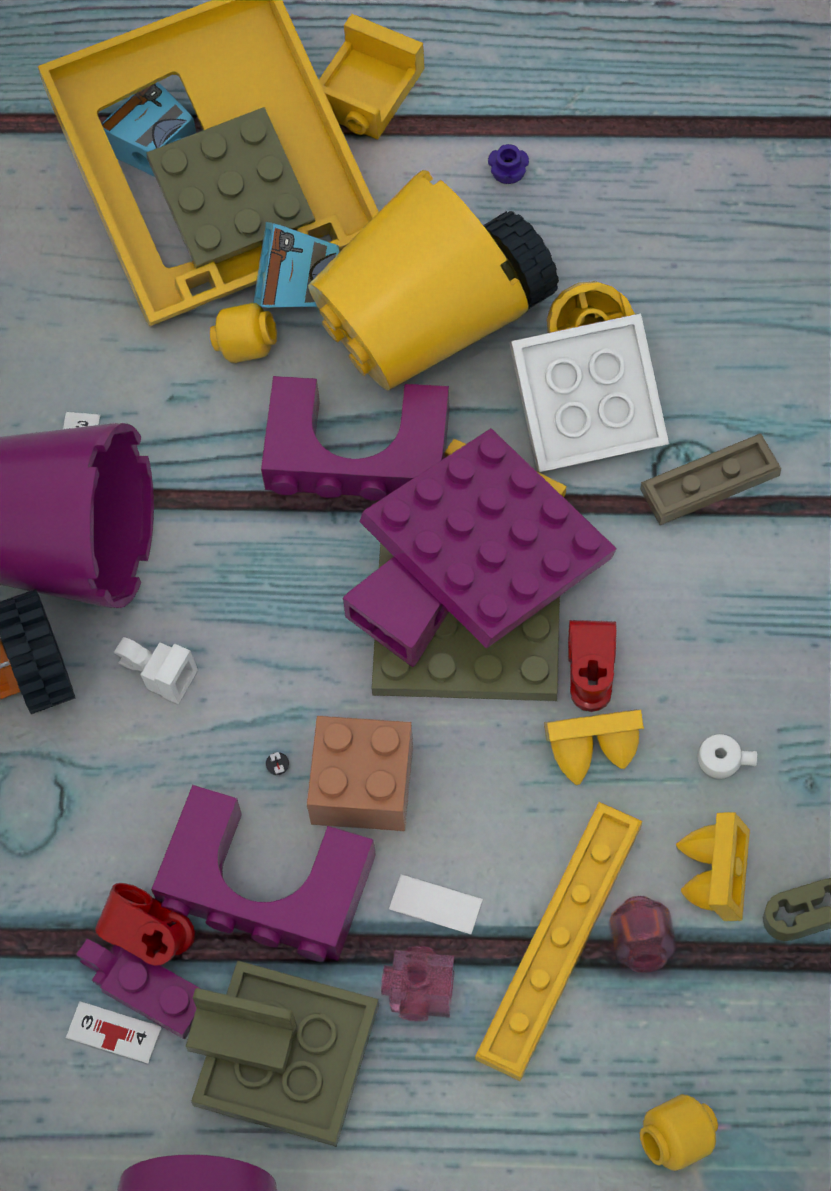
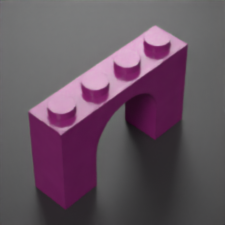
[261,376,450,501]
[151,785,376,962]

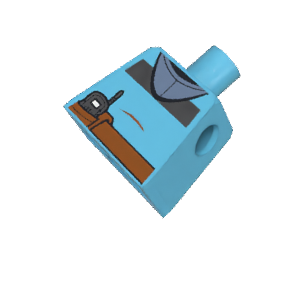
[102,82,196,177]
[253,222,339,308]

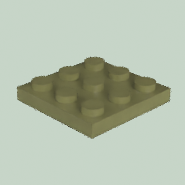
[146,107,315,268]
[191,960,379,1147]

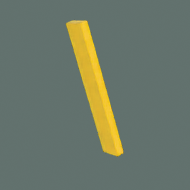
[475,802,642,1081]

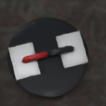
[266,752,289,775]

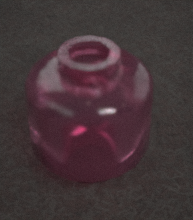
[609,896,677,973]

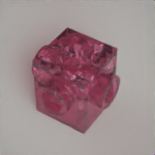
[381,946,455,1022]

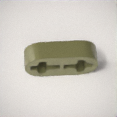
[763,878,831,941]

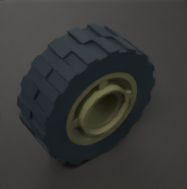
[483,211,559,310]

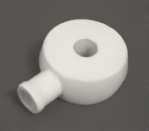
[697,734,757,779]

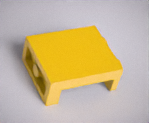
[319,13,425,140]

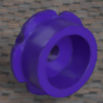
[488,144,529,184]

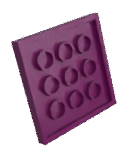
[359,428,617,649]

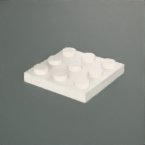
[509,313,669,473]

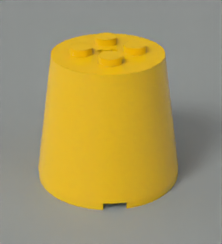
[308,170,528,391]

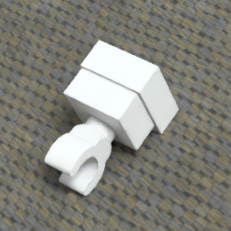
[114,637,198,704]

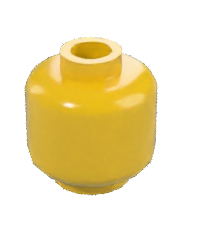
[210,303,277,363]
[639,1094,718,1171]

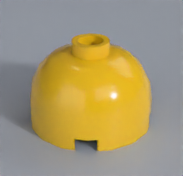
[546,281,635,333]

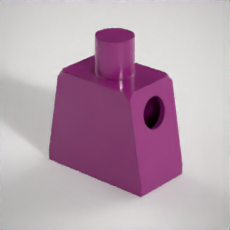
[343,557,449,667]

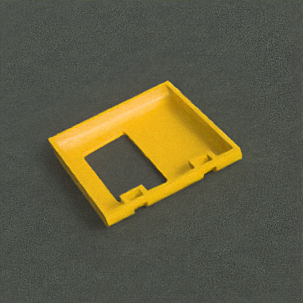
[38,0,379,326]

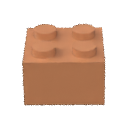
[307,716,413,831]

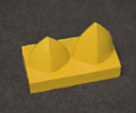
[544,709,644,785]
[676,812,750,921]

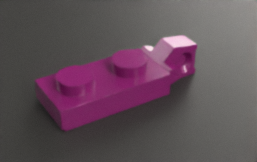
[76,939,201,1039]

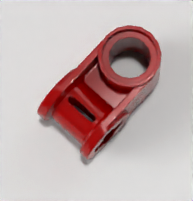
[568,620,616,712]
[95,883,195,966]

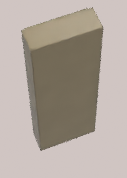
[640,433,782,525]

